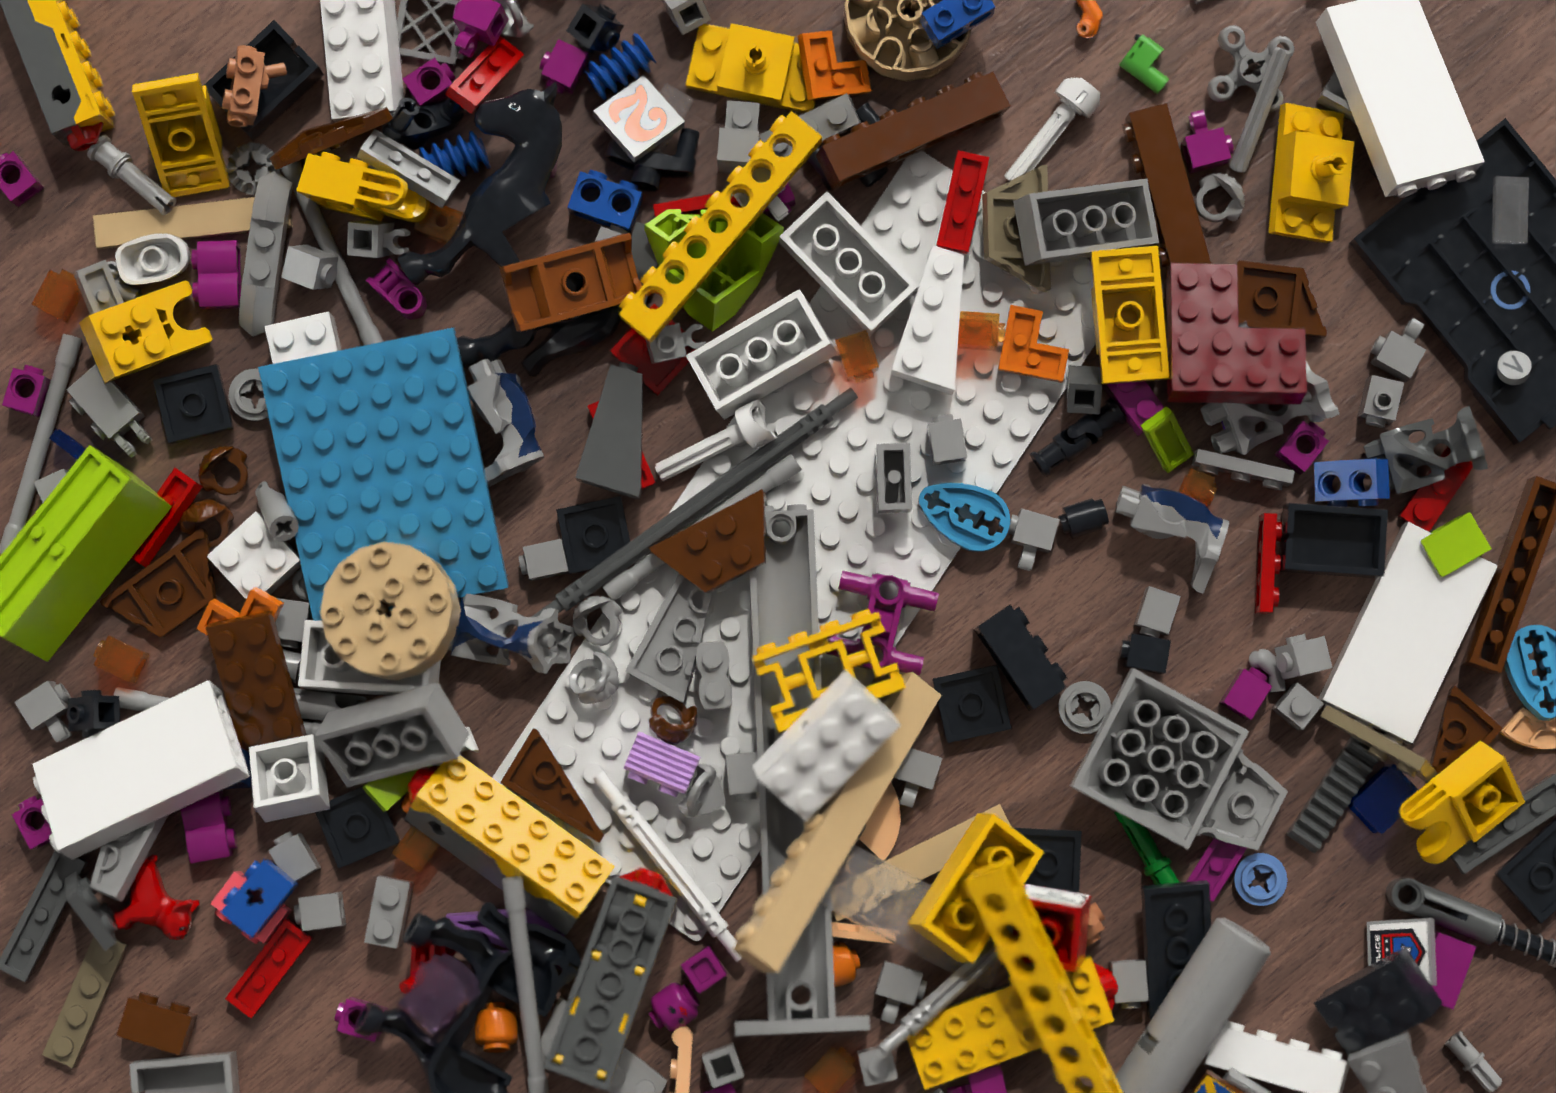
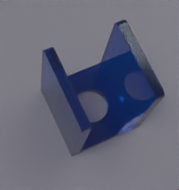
[1348,764,1419,834]

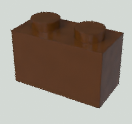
[116,992,198,1056]

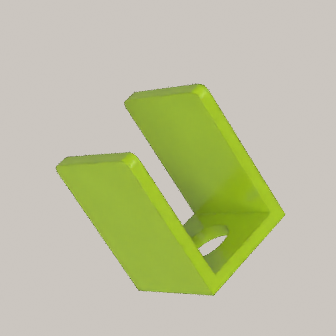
[1421,512,1492,577]

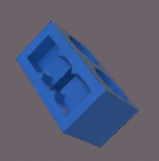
[920,0,995,49]
[567,170,643,234]
[1314,459,1390,507]

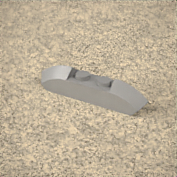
[239,171,292,337]

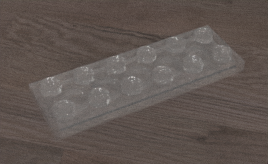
[819,845,1001,990]

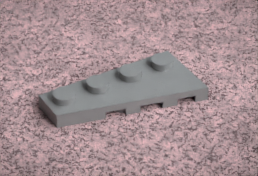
[625,573,713,703]
[90,815,168,902]
[541,996,667,1093]
[1347,1032,1427,1093]

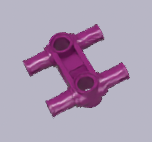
[825,570,939,676]

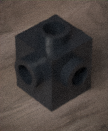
[566,3,625,53]
[67,690,120,738]

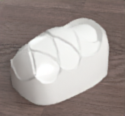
[115,234,190,284]

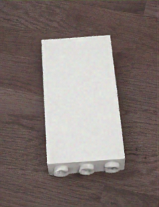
[1316,0,1485,198]
[1318,522,1498,745]
[32,680,250,860]

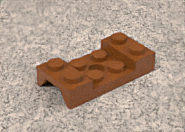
[499,233,643,332]

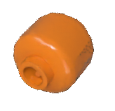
[833,942,860,988]
[474,1002,518,1053]

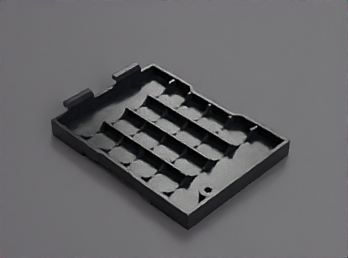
[1349,118,1556,445]

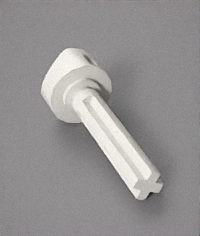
[1004,78,1100,181]
[655,399,777,481]

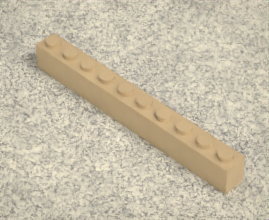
[732,672,941,973]

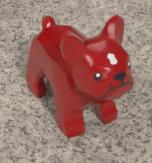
[114,854,200,940]

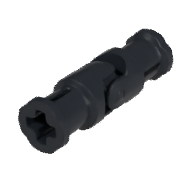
[1030,398,1127,477]

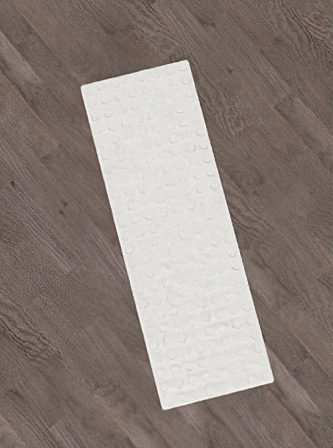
[492,151,1096,941]

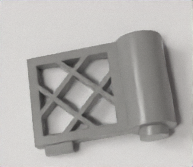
[397,0,464,65]

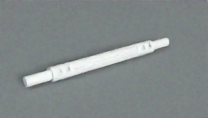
[593,771,742,962]

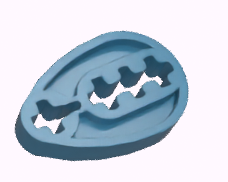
[918,483,1010,552]
[1504,625,1556,721]

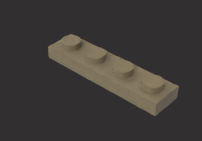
[42,937,128,1068]

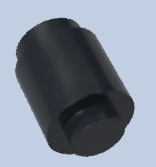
[1058,498,1109,539]

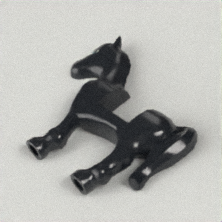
[398,82,622,377]
[354,902,581,1093]

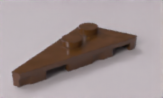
[269,107,393,170]
[1425,686,1503,785]

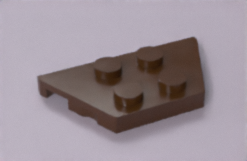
[1236,260,1327,338]
[649,489,766,594]
[99,528,217,637]

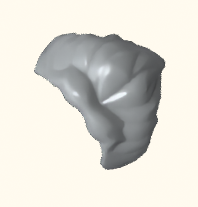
[495,0,534,37]
[1195,173,1245,222]
[573,596,623,646]
[569,652,619,704]
[677,764,726,817]

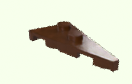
[500,728,604,843]

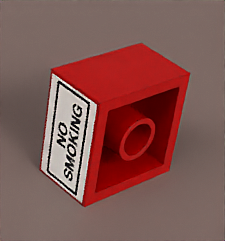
[1013,884,1091,972]

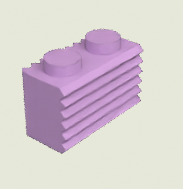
[624,732,701,798]

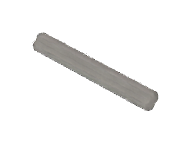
[1230,47,1291,173]

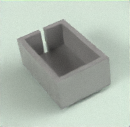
[129,1051,240,1093]

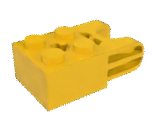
[296,152,430,222]
[79,280,213,383]
[1400,740,1525,864]

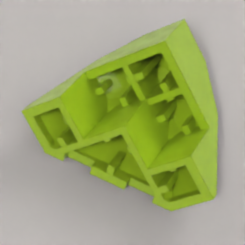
[644,209,784,332]

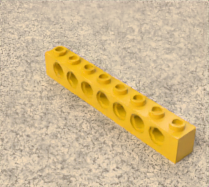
[619,111,822,343]
[965,857,1123,1093]

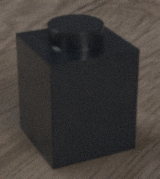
[1119,634,1171,674]

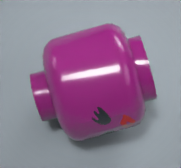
[649,982,700,1032]

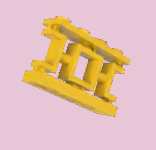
[751,609,906,734]

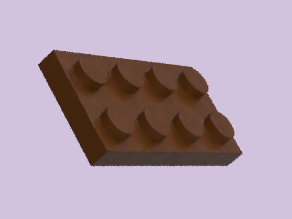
[205,611,307,751]

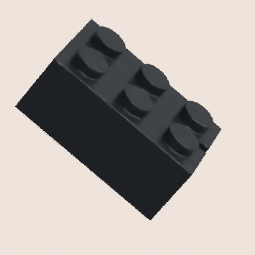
[203,20,324,141]
[1280,503,1388,579]
[974,604,1067,711]
[1314,946,1443,1057]

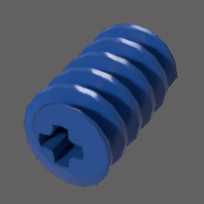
[583,33,656,101]
[419,131,491,177]

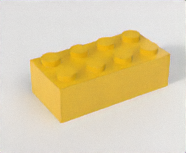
[907,813,1044,964]

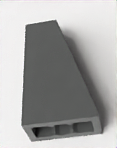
[575,362,643,500]

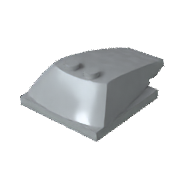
[1070,668,1288,850]

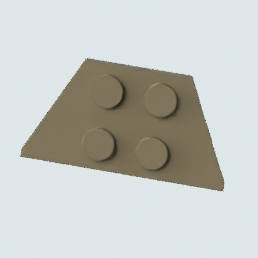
[982,165,1051,292]

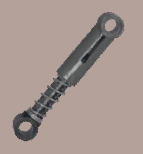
[1385,877,1556,970]

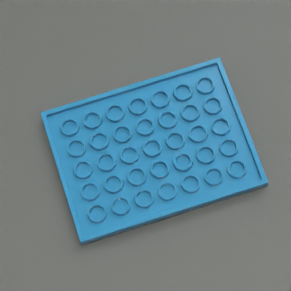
[258,327,509,621]

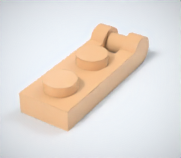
[669,1026,693,1093]

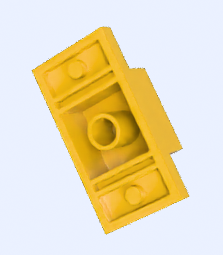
[686,23,816,113]
[132,73,230,197]
[1268,103,1354,243]
[1091,246,1170,384]

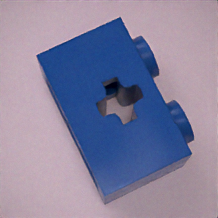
[220,859,299,938]

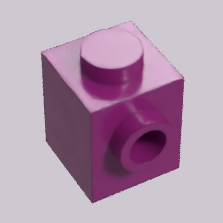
[539,39,589,95]

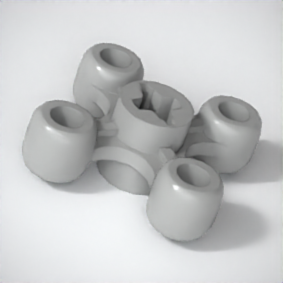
[1207,26,1294,112]

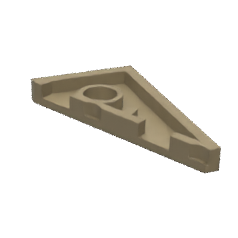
[1320,705,1438,783]

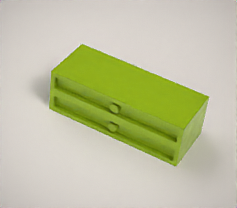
[0,445,172,662]

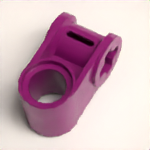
[366,258,427,320]

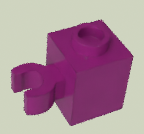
[452,0,509,58]
[1181,110,1234,174]
[947,1063,1007,1093]

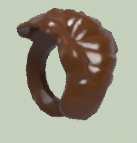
[198,446,248,496]
[180,499,234,548]
[649,696,697,745]

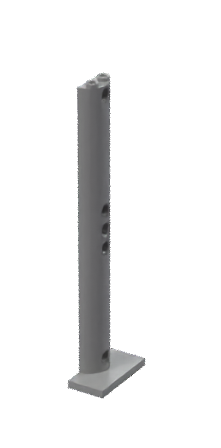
[735,504,870,1036]

